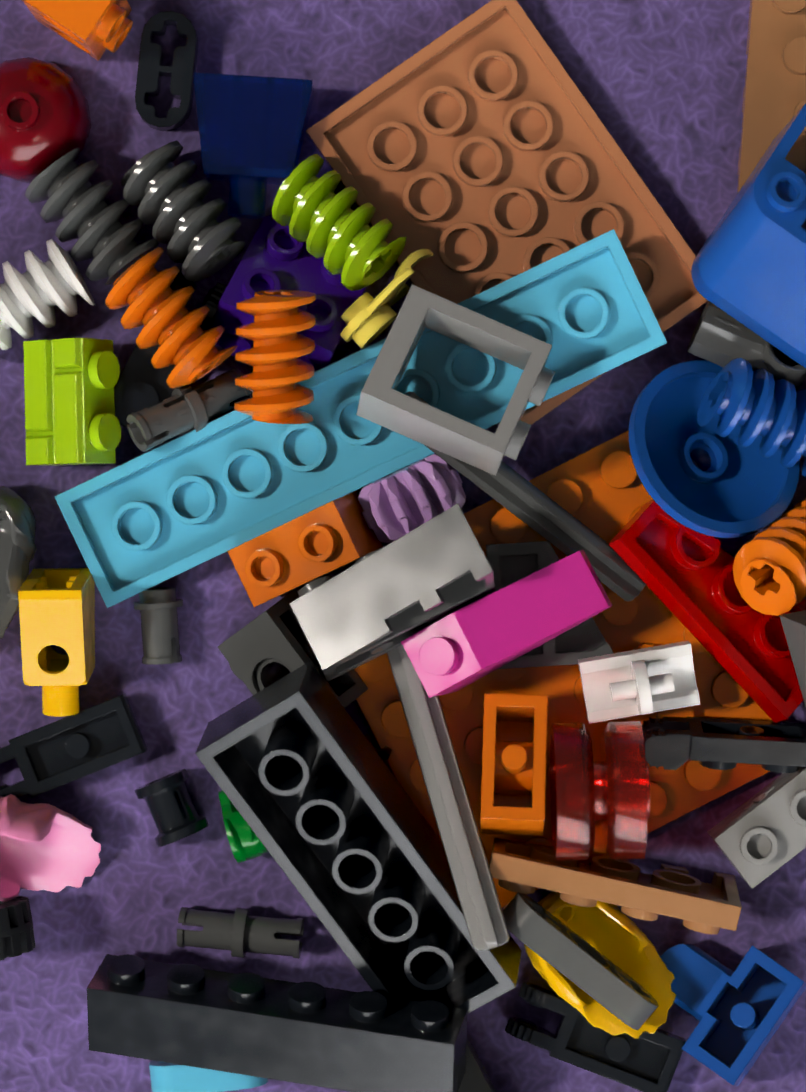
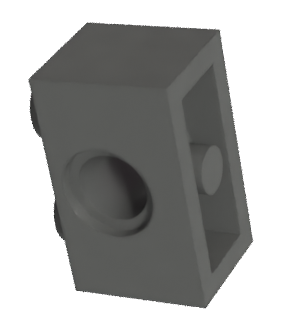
[218,590,368,708]

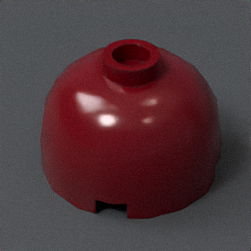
[0,57,91,183]

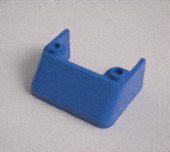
[691,103,806,368]

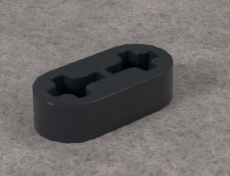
[135,11,198,131]

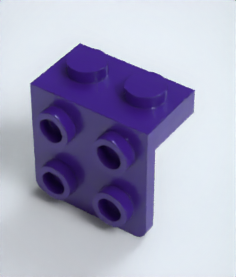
[211,215,367,372]

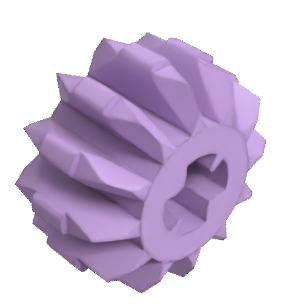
[357,453,466,543]

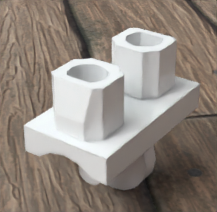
[578,640,701,724]

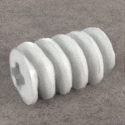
[0,239,95,350]

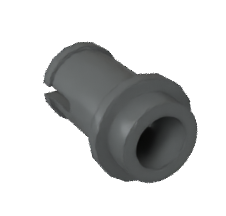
[134,587,183,665]

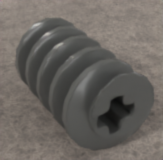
[121,141,246,282]
[25,148,159,286]

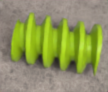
[271,154,406,291]

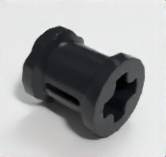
[134,769,209,847]

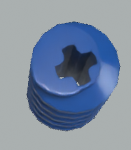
[697,358,806,477]

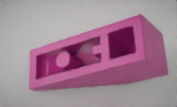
[401,550,612,698]

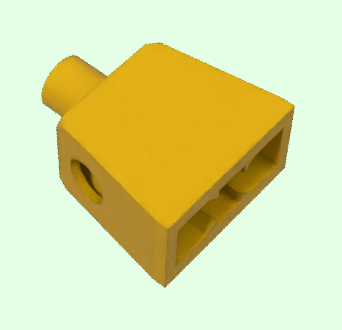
[18,568,95,717]

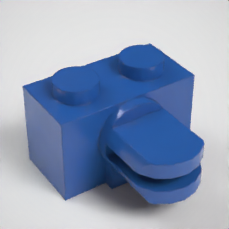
[660,944,806,1086]

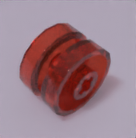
[549,721,650,861]

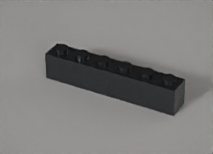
[87,954,468,1092]

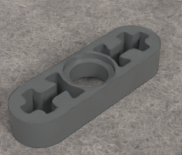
[502,892,659,1030]

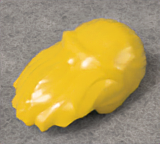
[524,891,676,1039]

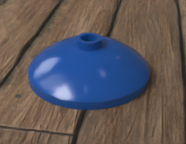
[629,360,800,538]

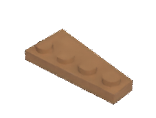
[737,0,806,194]
[489,838,742,934]

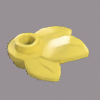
[340,249,434,349]

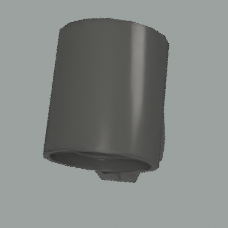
[687,301,806,391]

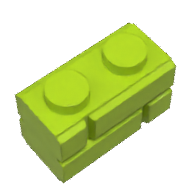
[23,338,121,466]

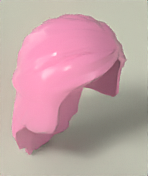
[0,794,101,902]

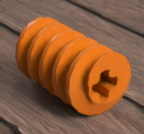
[105,247,238,389]
[234,290,316,424]
[732,499,806,616]

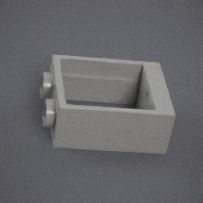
[356,284,555,476]

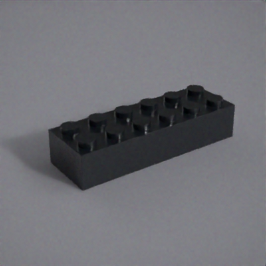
[195,661,522,1013]

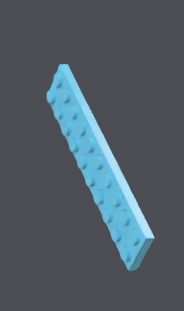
[55,229,667,608]

